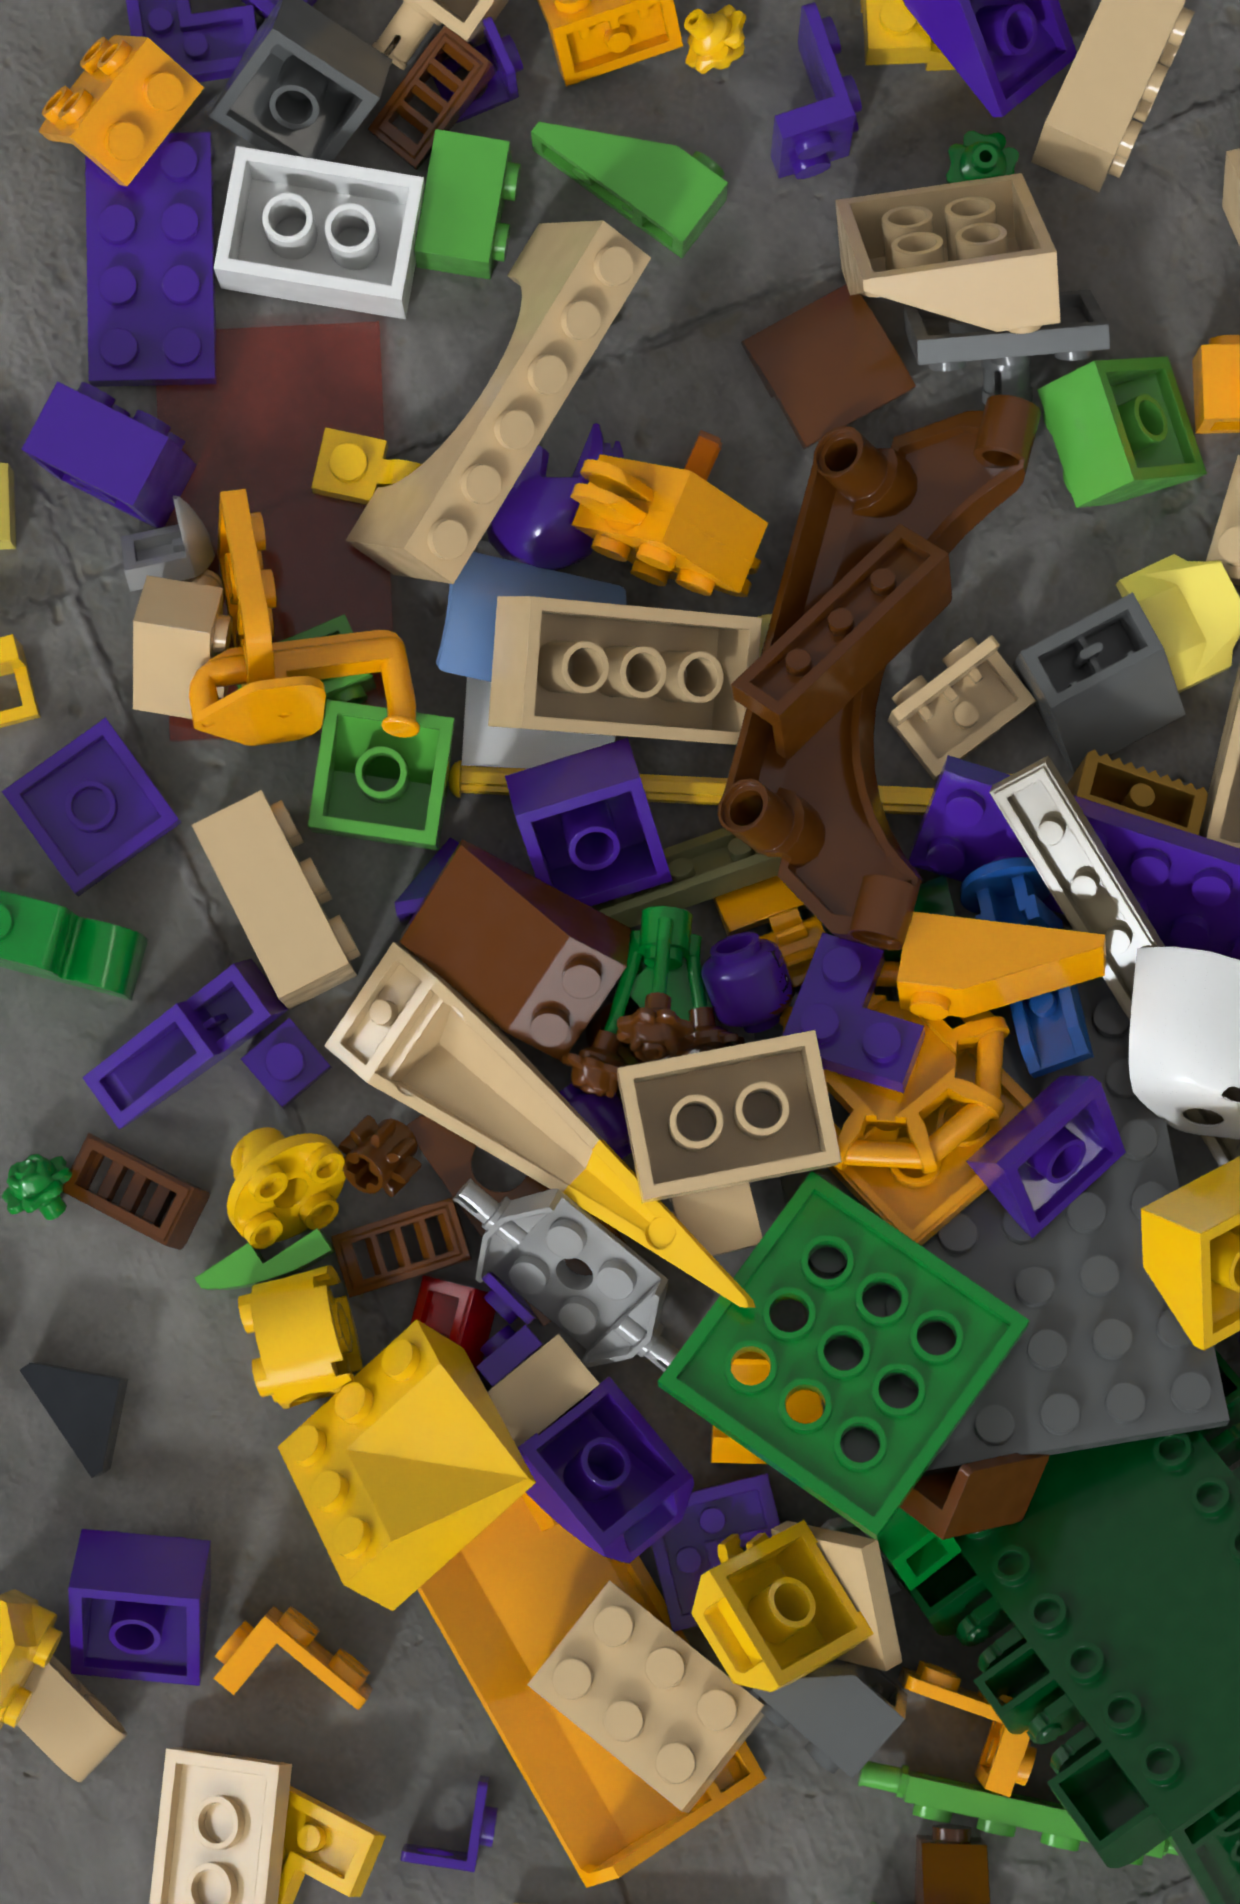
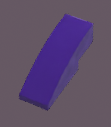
[82,958,288,1129]

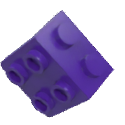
[771,2,862,179]

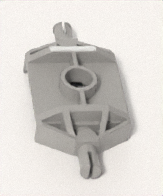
[453,1178,679,1372]

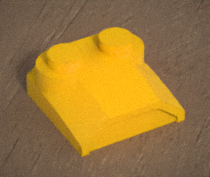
[0,1589,63,1729]

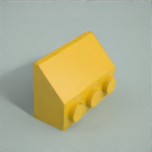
[1141,1156,1240,1351]

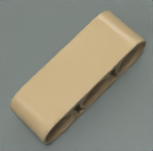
[17,1655,127,1782]

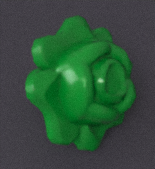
[946,130,1019,184]
[1,1154,72,1220]

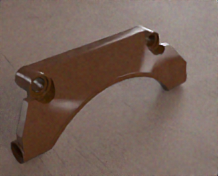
[718,395,1041,950]

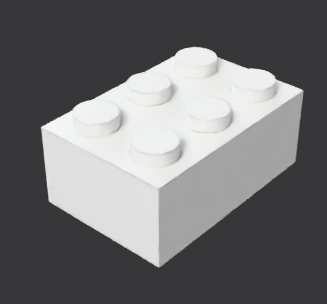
[214,146,425,319]

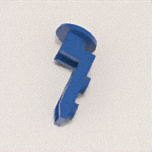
[960,857,1094,1078]

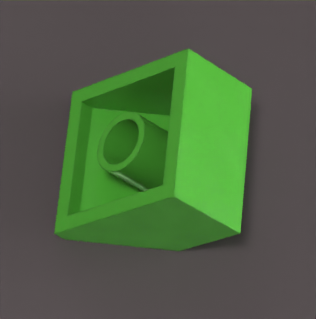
[1037,356,1207,508]
[308,699,455,851]

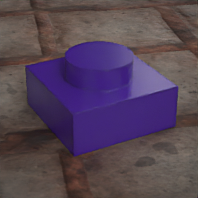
[241,1018,332,1109]
[476,1325,544,1387]

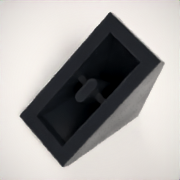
[20,1362,128,1478]

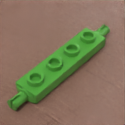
[858,1761,1179,1865]

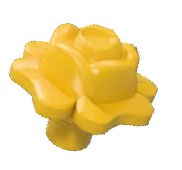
[684,4,746,74]

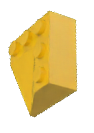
[278,1319,536,1611]

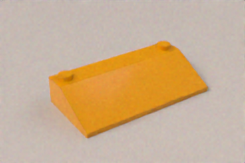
[417,1492,767,1888]

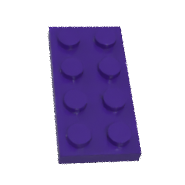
[85,132,217,387]

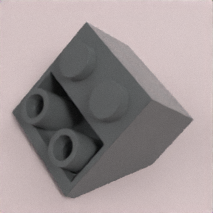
[1013,592,1186,774]
[752,1659,908,1779]

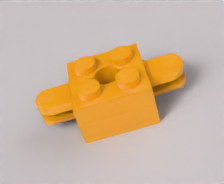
[570,454,768,597]

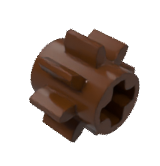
[338,1115,422,1198]

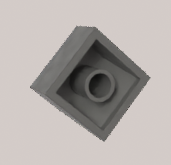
[209,0,392,162]

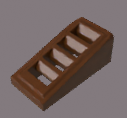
[368,25,495,170]
[62,1133,210,1250]
[331,1197,472,1298]

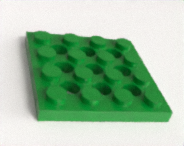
[658,1171,1030,1540]

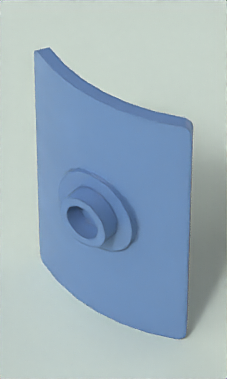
[436,552,627,682]

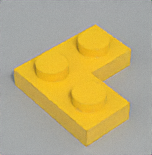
[278,1786,386,1904]

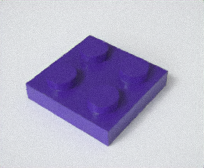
[1,717,182,897]

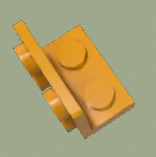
[537,0,683,87]

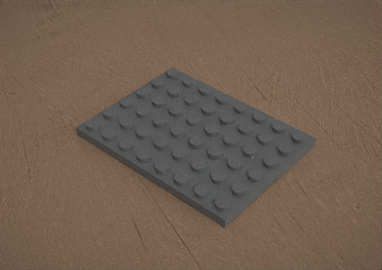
[754,976,1230,1476]

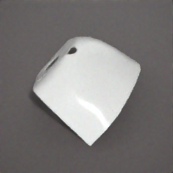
[1129,947,1240,1139]

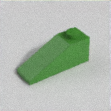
[531,122,728,259]

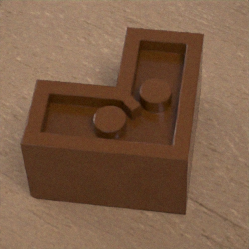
[900,1453,1050,1540]

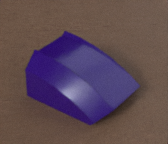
[518,1376,694,1564]

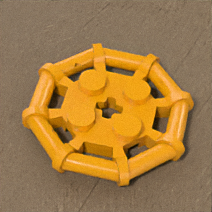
[779,961,1009,1174]

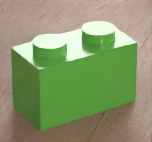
[414,129,521,280]

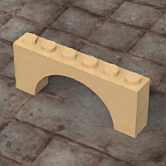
[345,220,651,584]

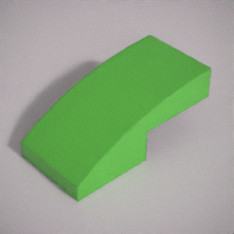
[195,1228,335,1290]

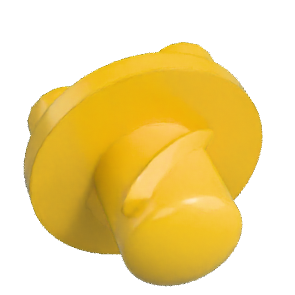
[227,1127,346,1249]

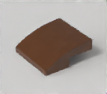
[741,284,916,450]

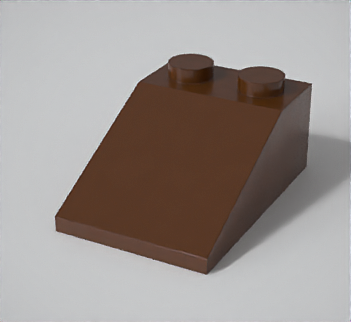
[399,839,631,1061]

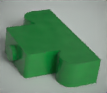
[0,890,148,1001]

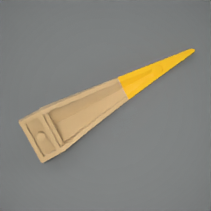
[324,942,756,1308]

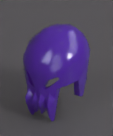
[487,423,624,571]

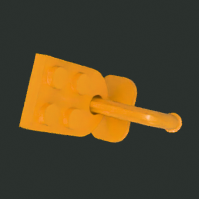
[189,489,420,746]

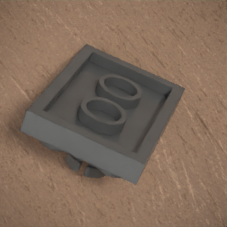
[903,290,1110,405]

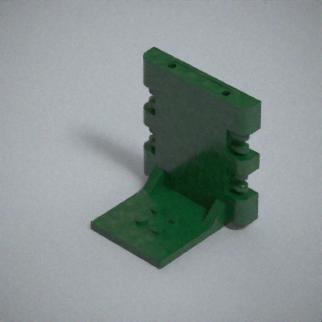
[888,1348,1240,1904]

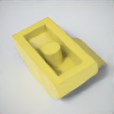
[1116,554,1240,693]

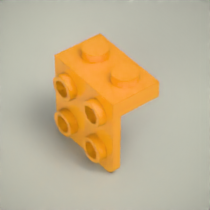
[39,35,204,186]
[213,1606,373,1710]
[898,1660,1037,1798]

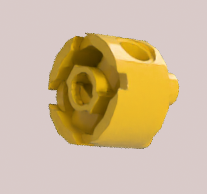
[238,1265,363,1409]

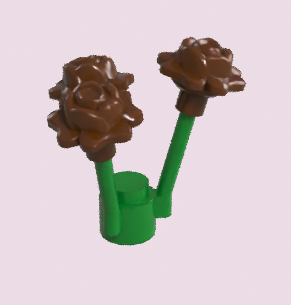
[561,906,745,1098]

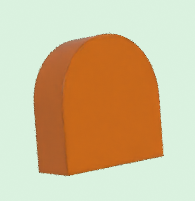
[683,430,723,481]

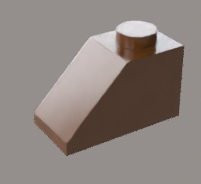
[914,1824,990,1904]

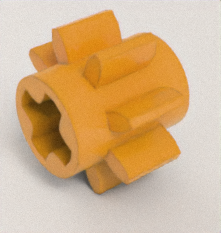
[759,907,825,988]

